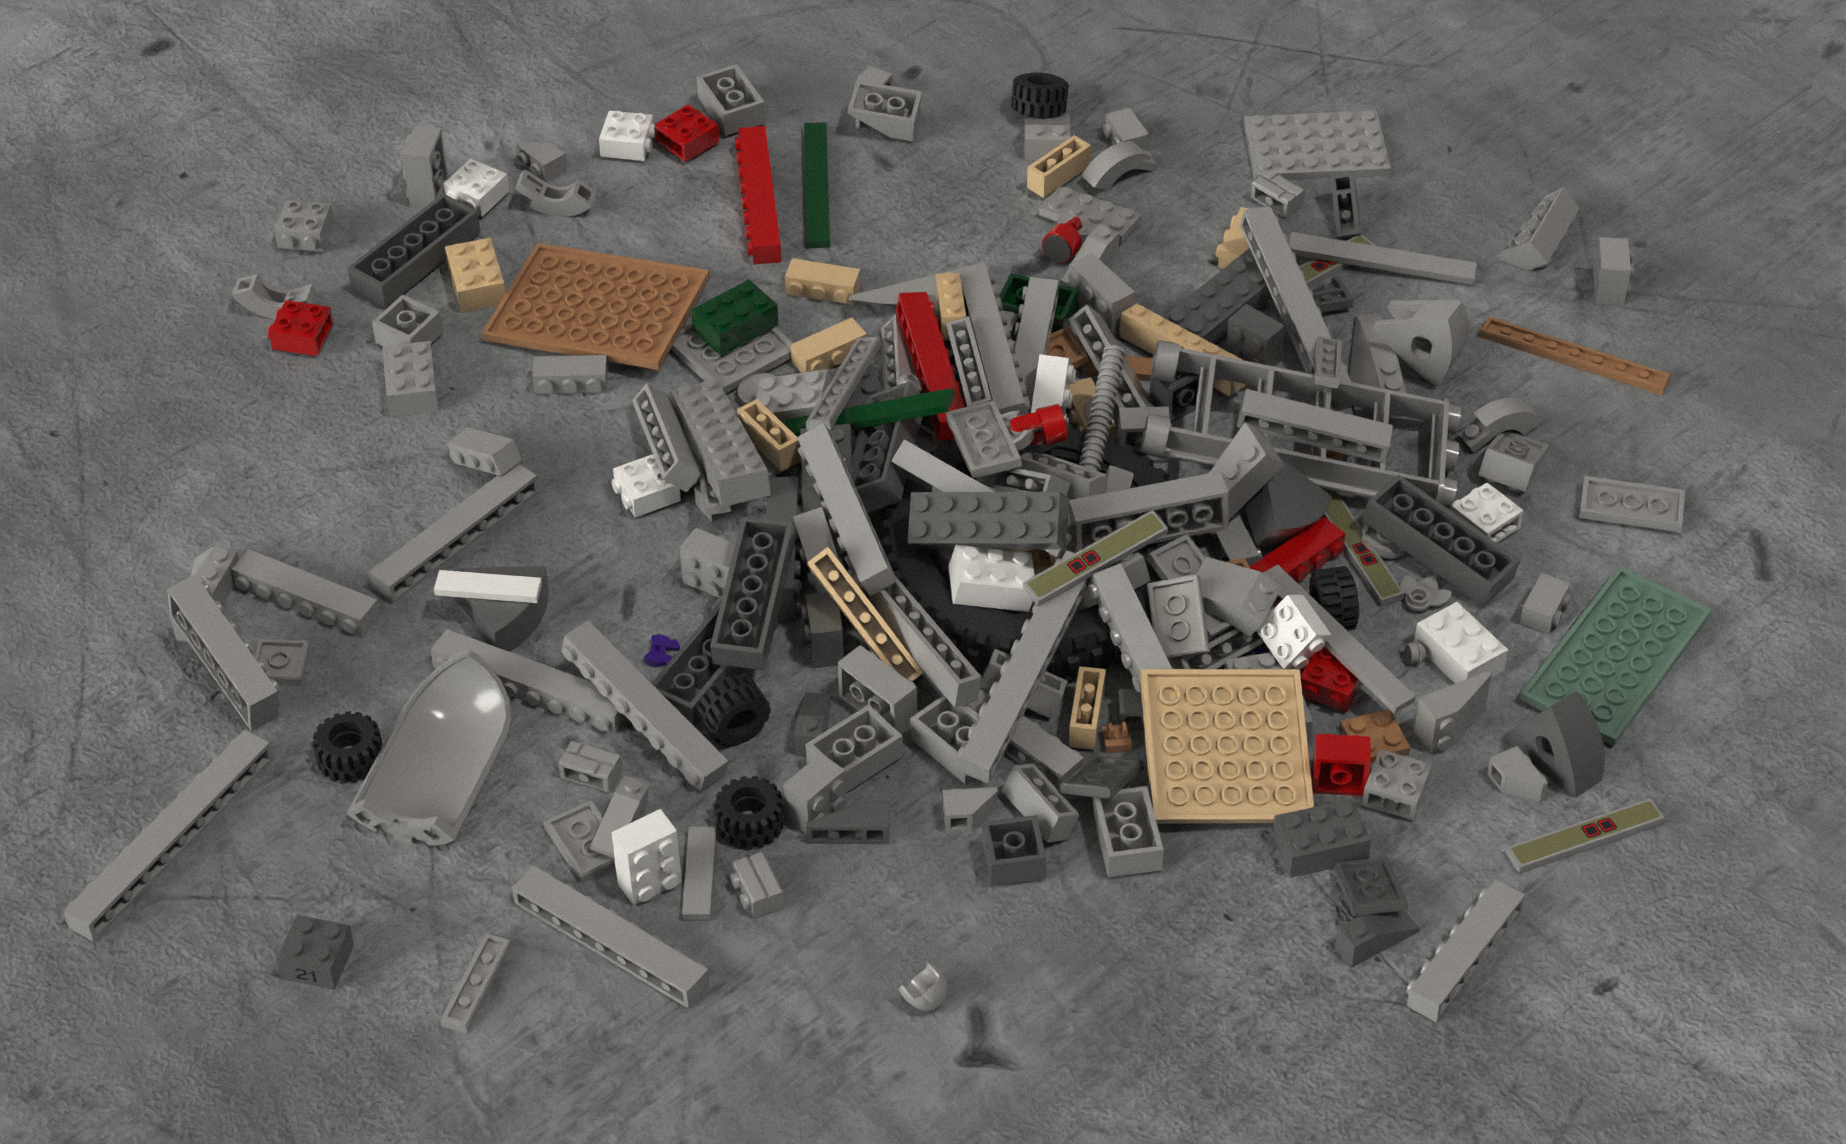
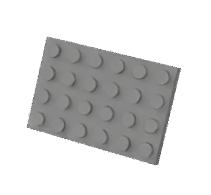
[1243,110,1391,180]

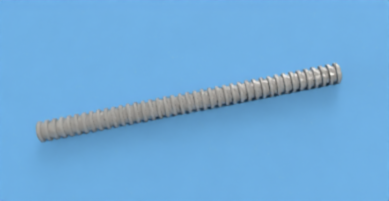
[1060,345,1126,559]

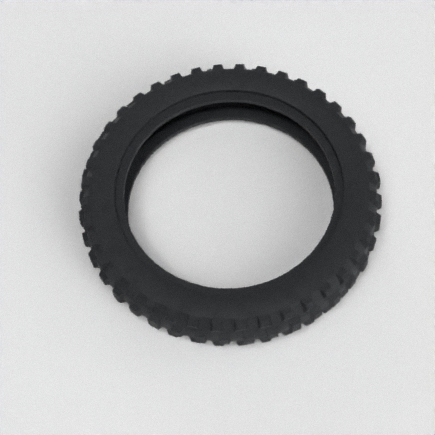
[877,424,1198,679]

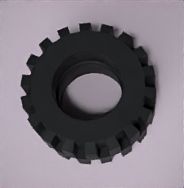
[1011,72,1069,118]
[1309,566,1359,631]
[697,675,771,746]
[313,711,383,783]
[715,776,784,849]

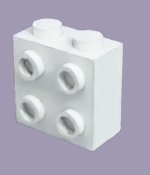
[599,111,655,161]
[443,159,509,217]
[611,454,681,517]
[1450,483,1524,543]
[1256,595,1331,669]

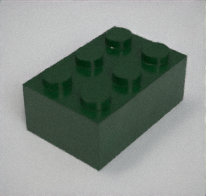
[999,273,1078,333]
[691,279,779,356]

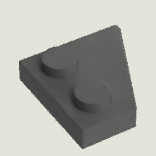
[1312,276,1353,313]

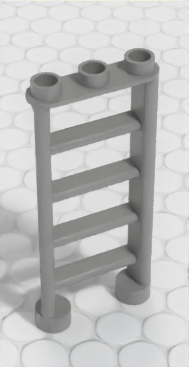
[1140,340,1461,509]

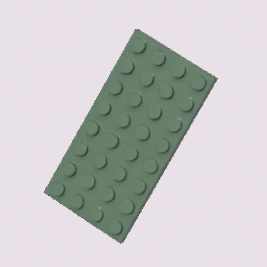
[1519,566,1712,746]

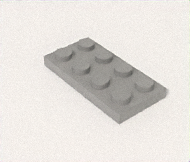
[1579,476,1685,532]
[1146,534,1233,640]

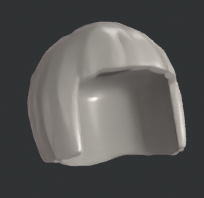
[898,961,949,1011]

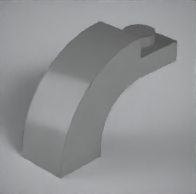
[1081,141,1158,190]
[515,169,596,217]
[232,274,317,319]
[1458,398,1543,453]

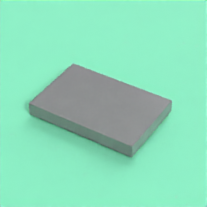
[1147,574,1210,660]
[543,800,616,883]

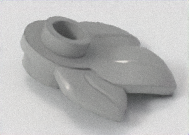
[1400,576,1452,611]

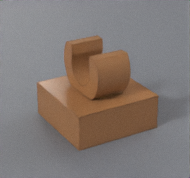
[1102,722,1132,753]

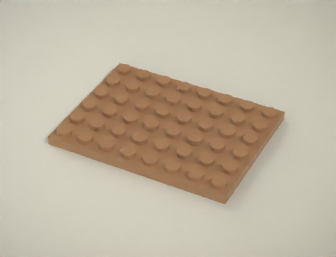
[481,243,710,370]

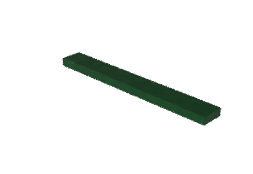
[804,122,830,248]
[784,388,956,437]

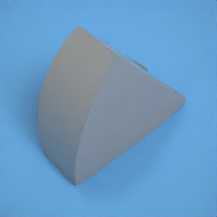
[1372,300,1469,386]

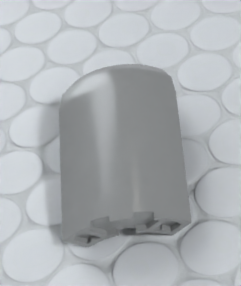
[347,649,511,845]

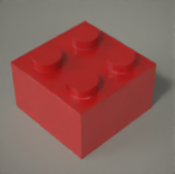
[1312,734,1371,796]

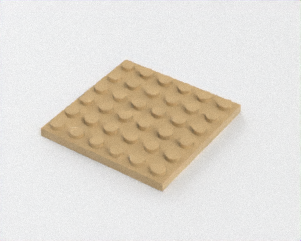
[1140,669,1314,824]

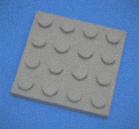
[671,323,793,394]

